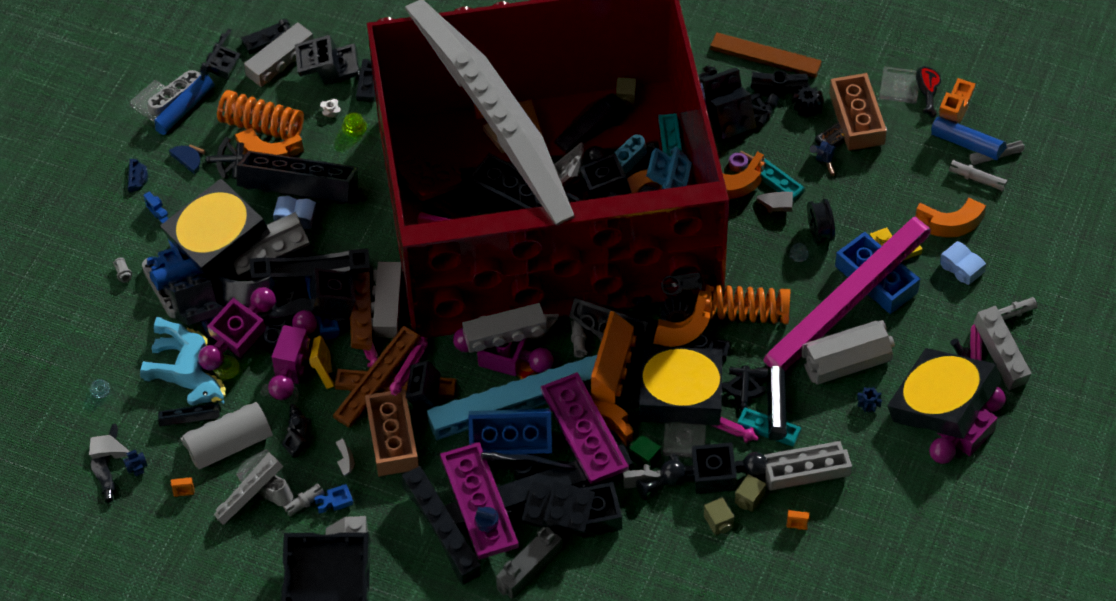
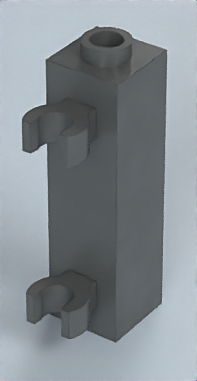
[496,527,563,599]

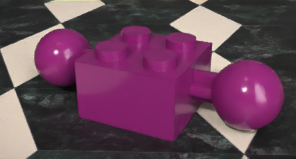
[198,287,276,371]
[268,310,318,400]
[453,328,554,377]
[929,387,1006,464]

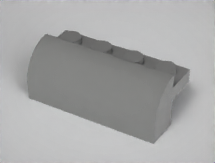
[232,212,310,277]
[180,402,273,469]
[764,441,852,491]

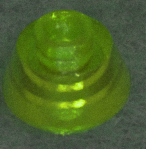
[342,113,367,137]
[213,355,240,381]

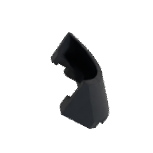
[211,271,279,308]

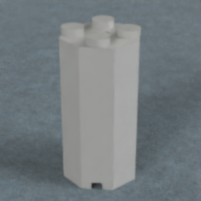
[801,320,895,385]

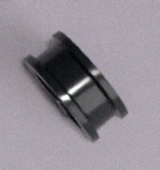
[807,198,835,244]

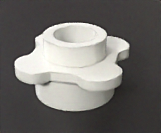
[320,99,341,117]

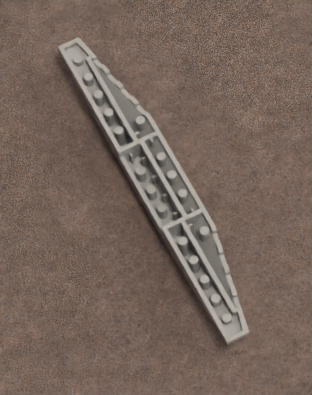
[405,0,574,226]

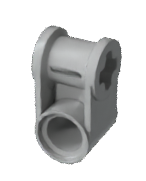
[258,475,293,506]

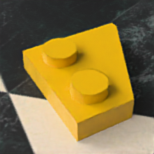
[309,336,334,389]

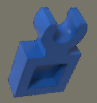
[143,191,169,224]
[147,247,184,271]
[314,484,354,513]

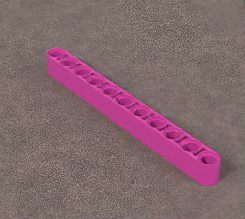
[763,217,931,371]

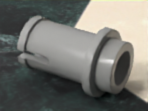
[113,257,132,283]

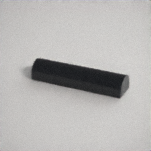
[767,366,787,441]

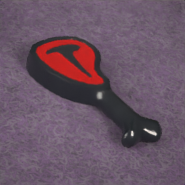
[916,66,941,118]

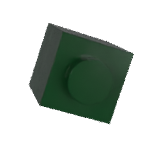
[628,434,661,470]

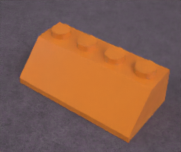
[591,311,637,404]

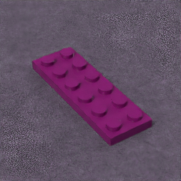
[541,372,629,485]
[440,442,519,560]

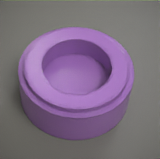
[729,153,748,172]

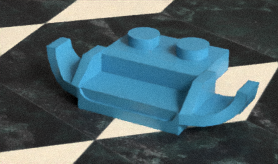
[646,147,692,189]

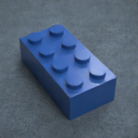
[835,232,920,314]
[468,409,552,455]

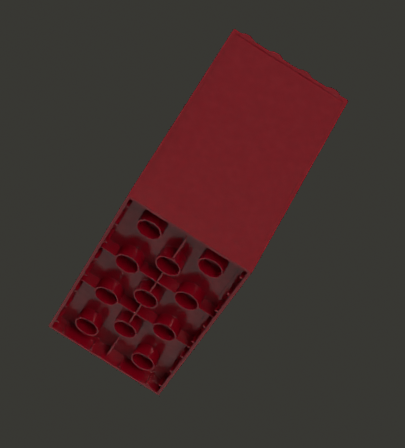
[367,0,729,339]

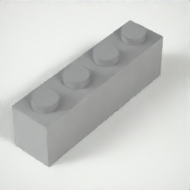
[244,22,313,87]
[371,262,403,338]
[462,303,547,353]
[974,306,1032,390]

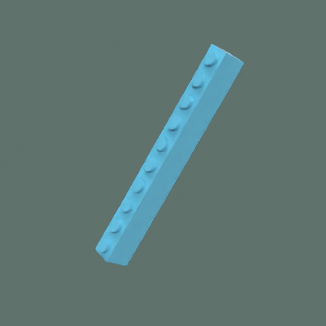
[427,355,597,440]

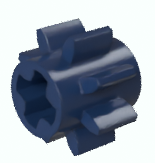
[857,387,882,412]
[123,450,148,476]

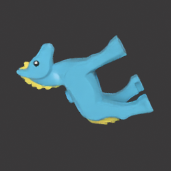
[140,317,226,406]

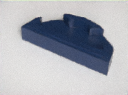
[169,146,201,174]
[128,159,149,192]

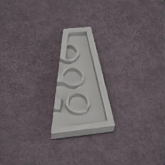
[214,452,283,525]

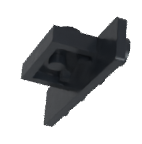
[199,28,241,81]

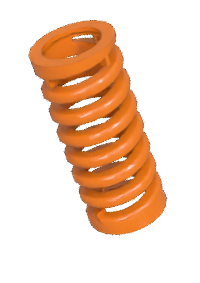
[217,90,304,140]
[704,284,790,325]

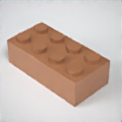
[829,73,887,151]
[365,389,419,476]

